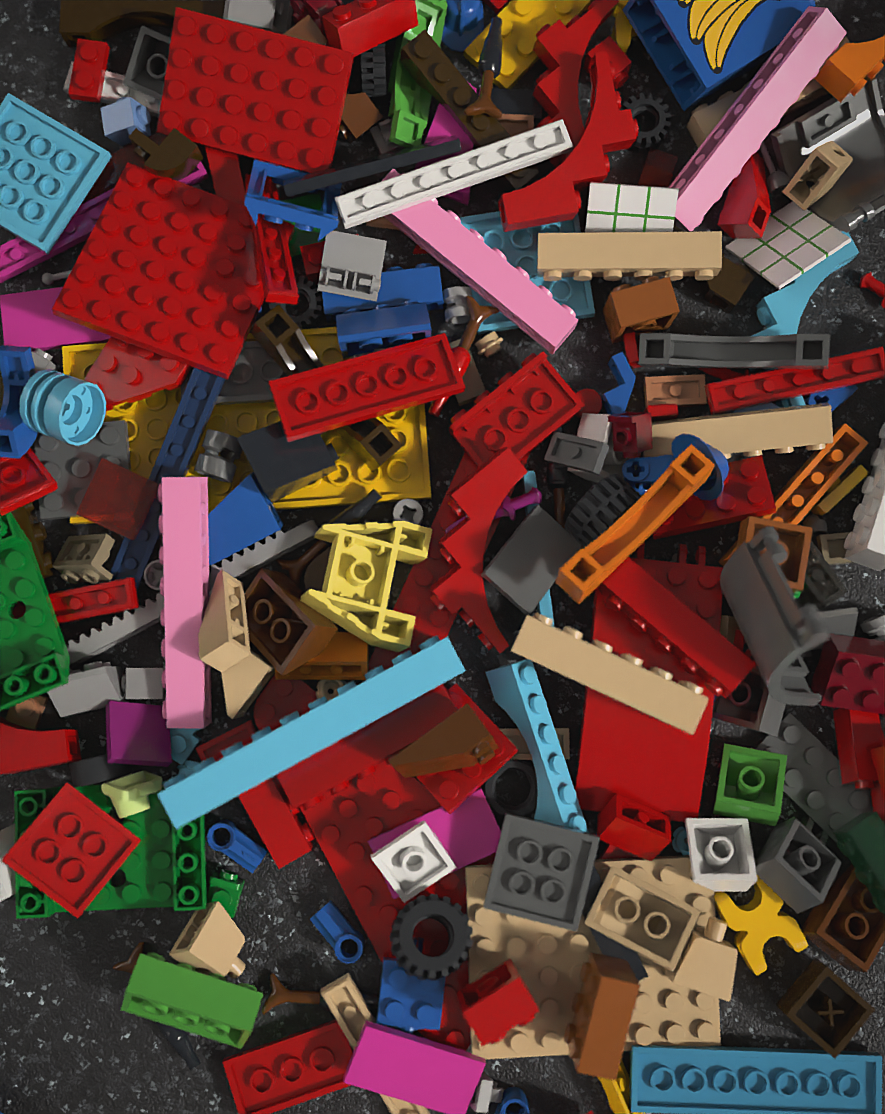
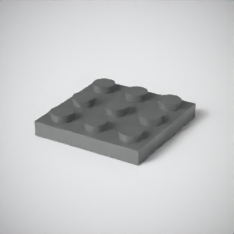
[35,420,135,521]
[483,812,600,932]

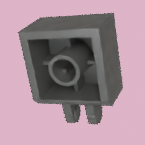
[755,817,842,913]

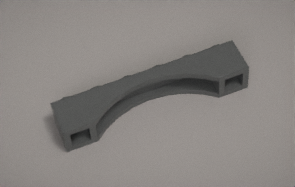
[639,333,830,369]

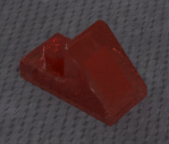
[637,148,678,188]

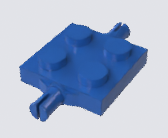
[376,937,446,1035]

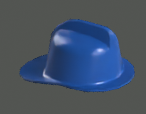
[441,0,483,52]
[671,434,729,501]

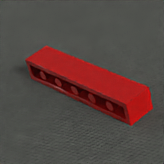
[593,557,756,699]
[276,684,457,811]

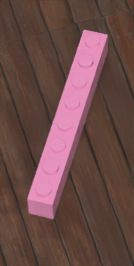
[668,6,847,232]
[382,169,578,355]
[158,477,212,729]

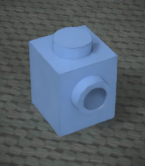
[100,97,151,146]

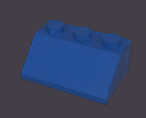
[336,300,431,358]

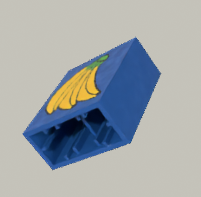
[623,0,815,111]

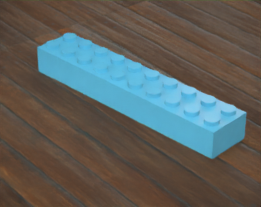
[158,635,466,829]

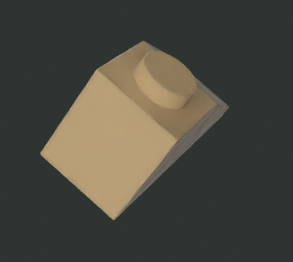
[198,570,251,672]

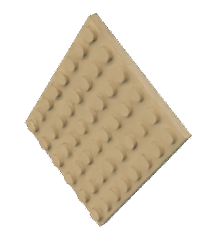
[465,855,721,1059]

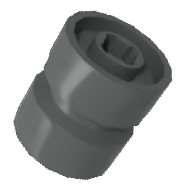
[194,429,243,483]

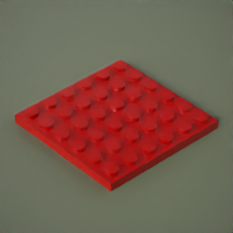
[52,162,295,380]

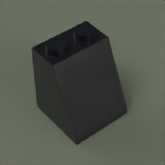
[237,421,339,502]

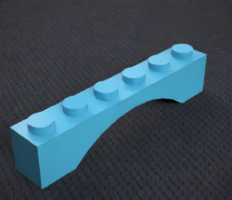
[486,658,589,833]

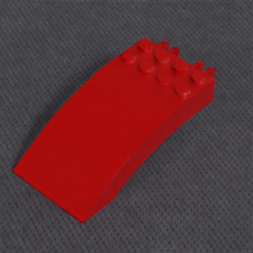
[575,541,723,822]

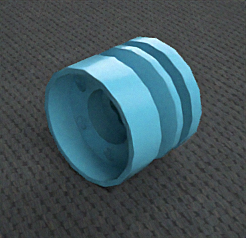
[20,369,106,446]

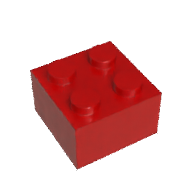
[456,958,539,1047]

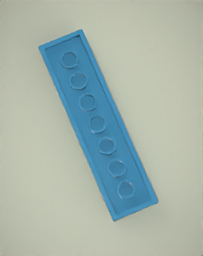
[629,1045,882,1114]

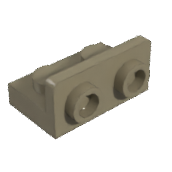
[52,534,115,584]

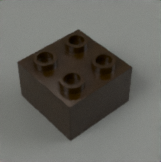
[776,958,876,1059]

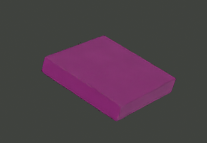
[106,701,172,767]

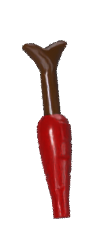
[428,296,499,417]

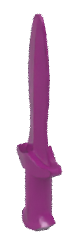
[445,487,542,534]

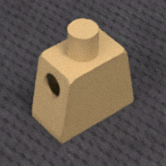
[783,140,853,211]
[169,901,245,979]
[665,917,738,1002]

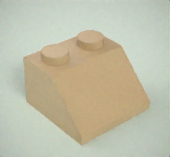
[221,647,275,719]

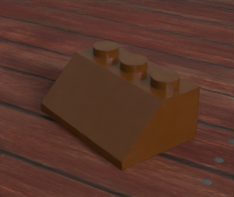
[244,568,338,675]

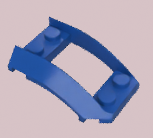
[244,159,342,241]

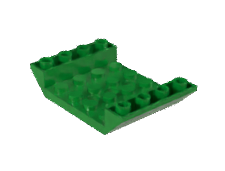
[0,512,70,711]
[14,781,207,919]

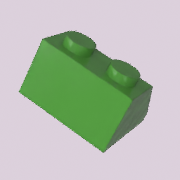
[713,743,787,826]

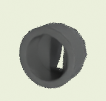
[802,514,828,537]

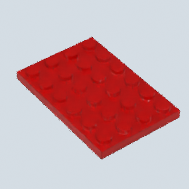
[157,7,355,173]

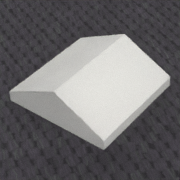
[371,820,457,903]

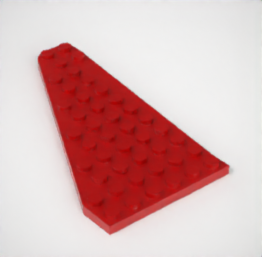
[254,675,496,1051]

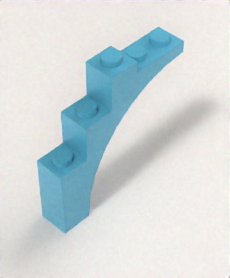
[749,231,859,408]

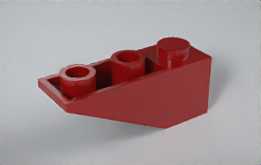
[718,152,771,239]

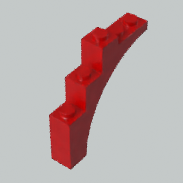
[532,0,619,193]
[498,51,639,232]
[429,447,528,653]
[833,708,885,822]
[0,716,81,775]

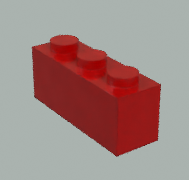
[322,0,418,57]
[238,775,315,869]

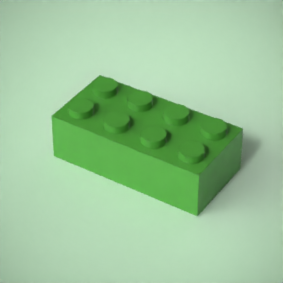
[121,953,263,1049]

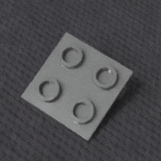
[317,231,387,302]

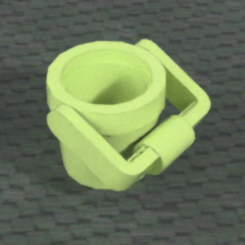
[101,771,162,819]

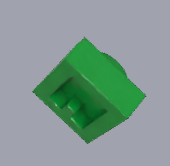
[207,869,245,918]

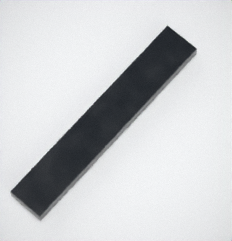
[282,135,462,197]

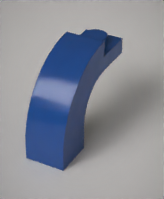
[0,345,39,459]

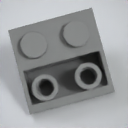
[223,0,293,34]
[47,662,129,717]

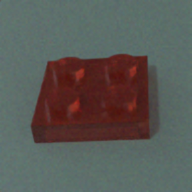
[76,458,159,540]

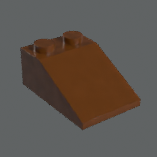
[389,703,499,778]
[801,855,885,973]

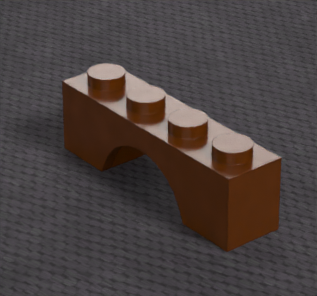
[283,14,383,144]

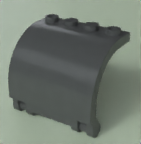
[771,77,885,233]
[720,527,829,706]

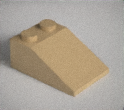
[584,865,701,972]

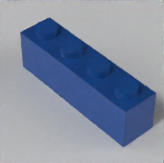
[322,263,443,323]

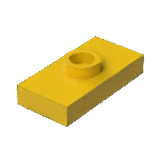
[810,465,868,515]

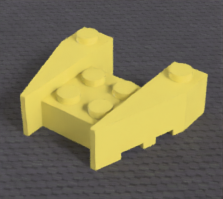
[300,521,432,652]

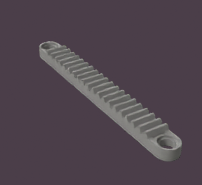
[67,520,319,669]

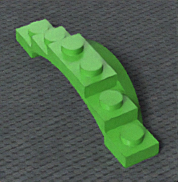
[387,0,447,148]

